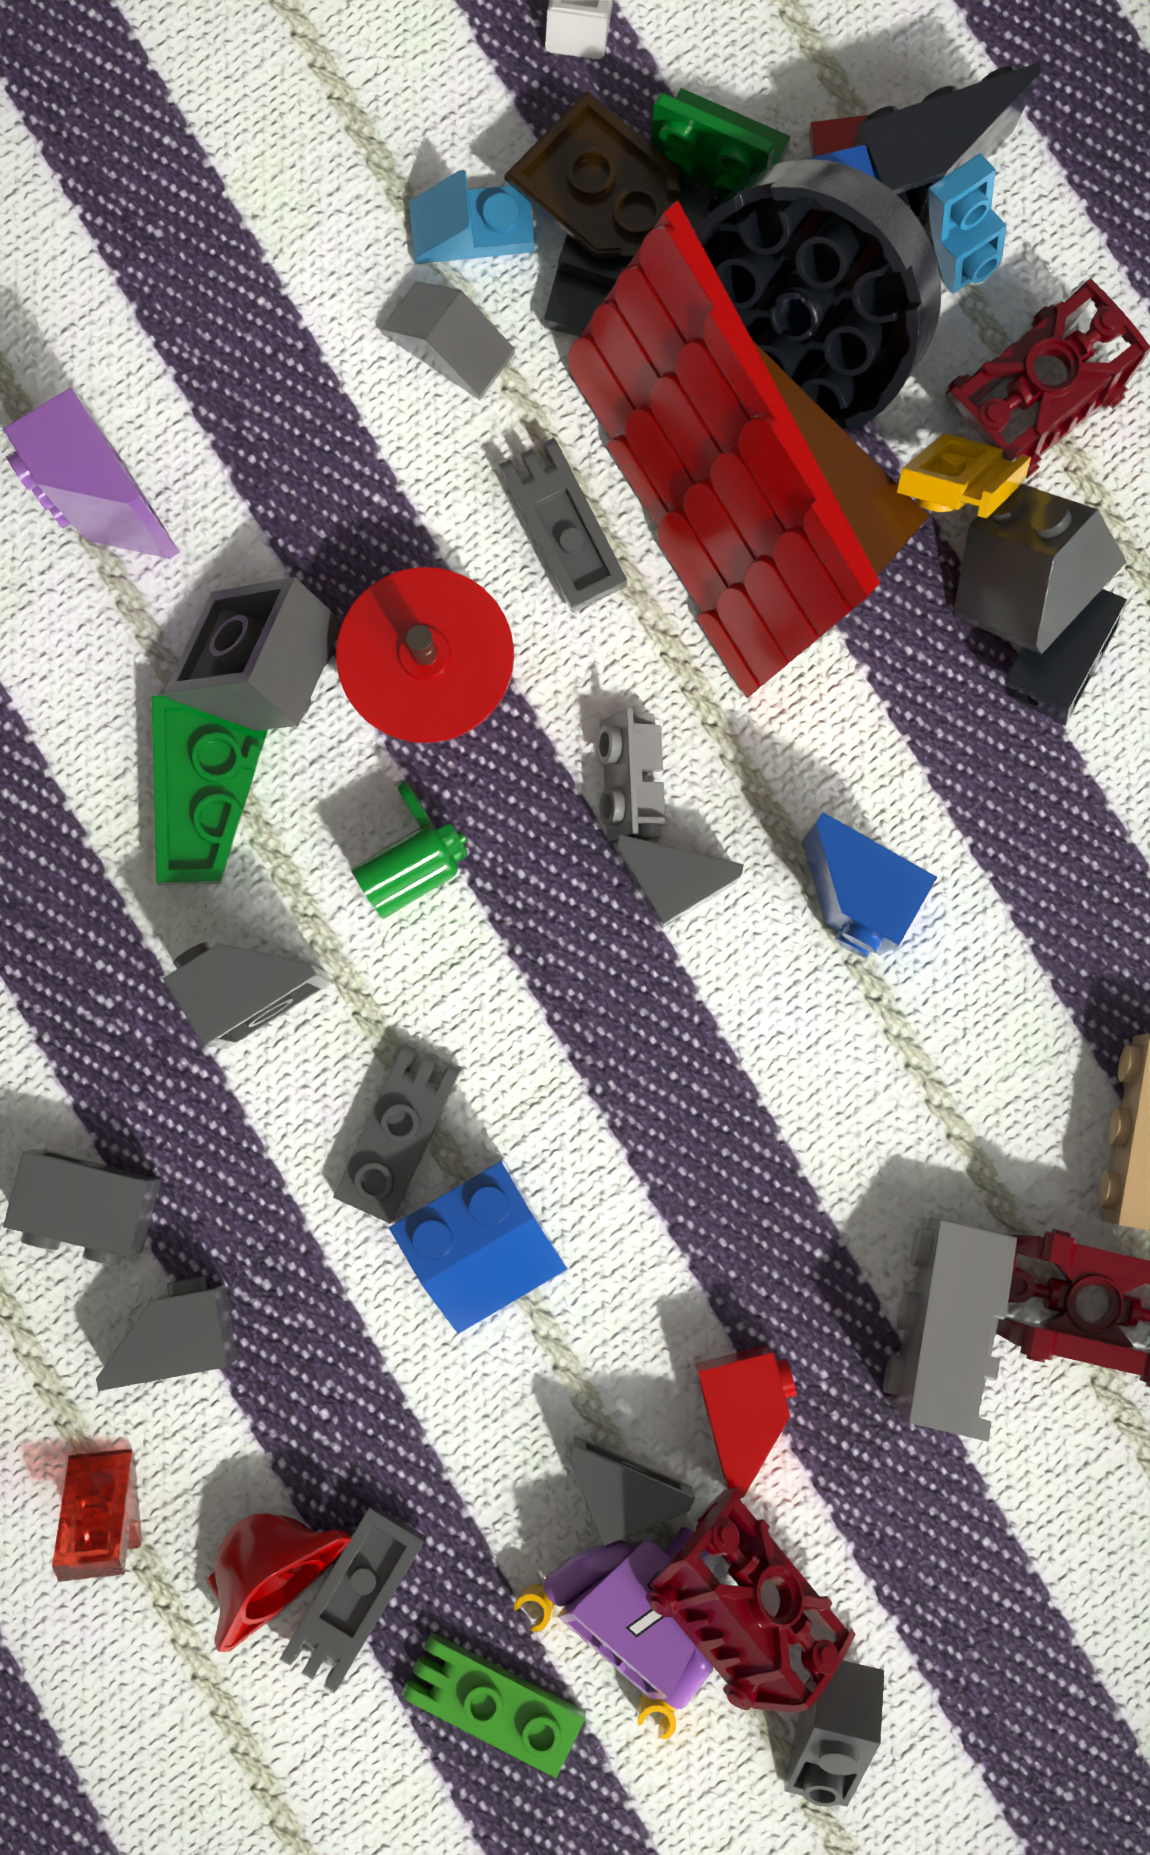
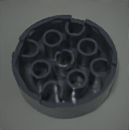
[694,159,941,432]

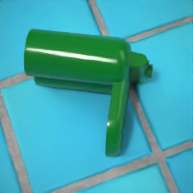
[350,780,468,920]

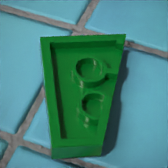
[152,696,269,885]

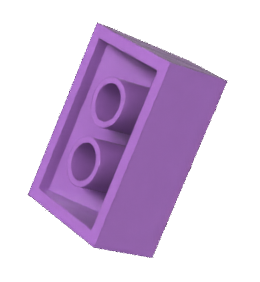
[3,387,180,559]

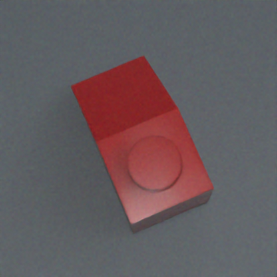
[694,1345,797,1499]

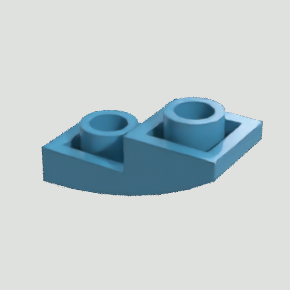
[928,153,1007,294]

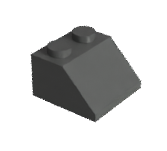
[954,484,1126,654]
[164,577,343,731]
[162,942,333,1050]

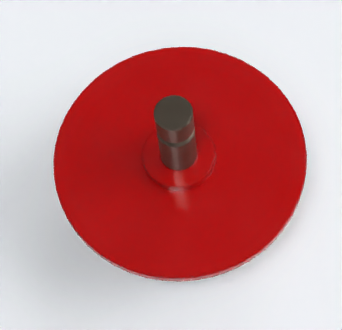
[336,567,514,743]

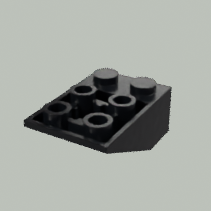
[852,62,1042,227]

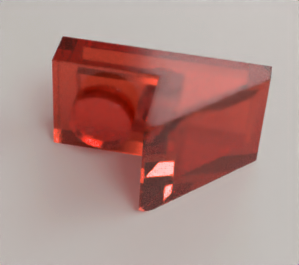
[52,1448,142,1582]

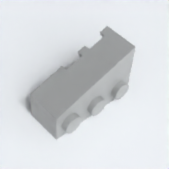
[883,1217,1017,1442]

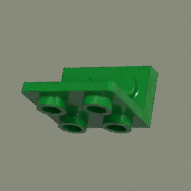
[651,88,791,201]

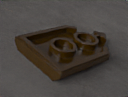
[504,91,680,258]

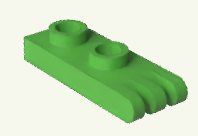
[401,1633,586,1778]

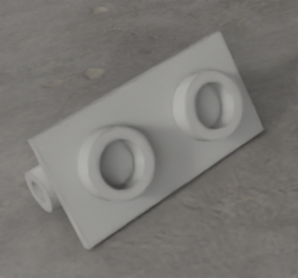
[597,708,666,842]

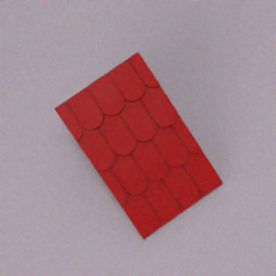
[567,200,930,699]

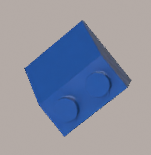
[802,812,938,958]
[388,1159,568,1334]

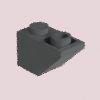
[784,1660,885,1807]

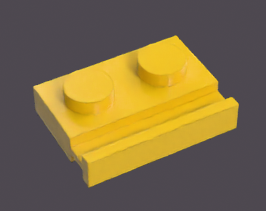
[897,433,1031,518]

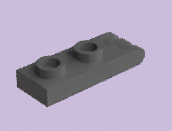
[498,437,627,613]
[333,1041,463,1224]
[279,1503,426,1694]

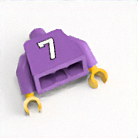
[514,1527,713,1739]

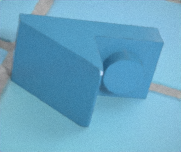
[409,170,535,264]

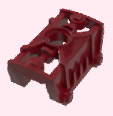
[945,278,1150,479]
[996,1229,1150,1387]
[646,1488,856,1713]

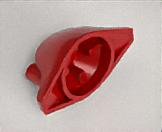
[206,1513,352,1652]

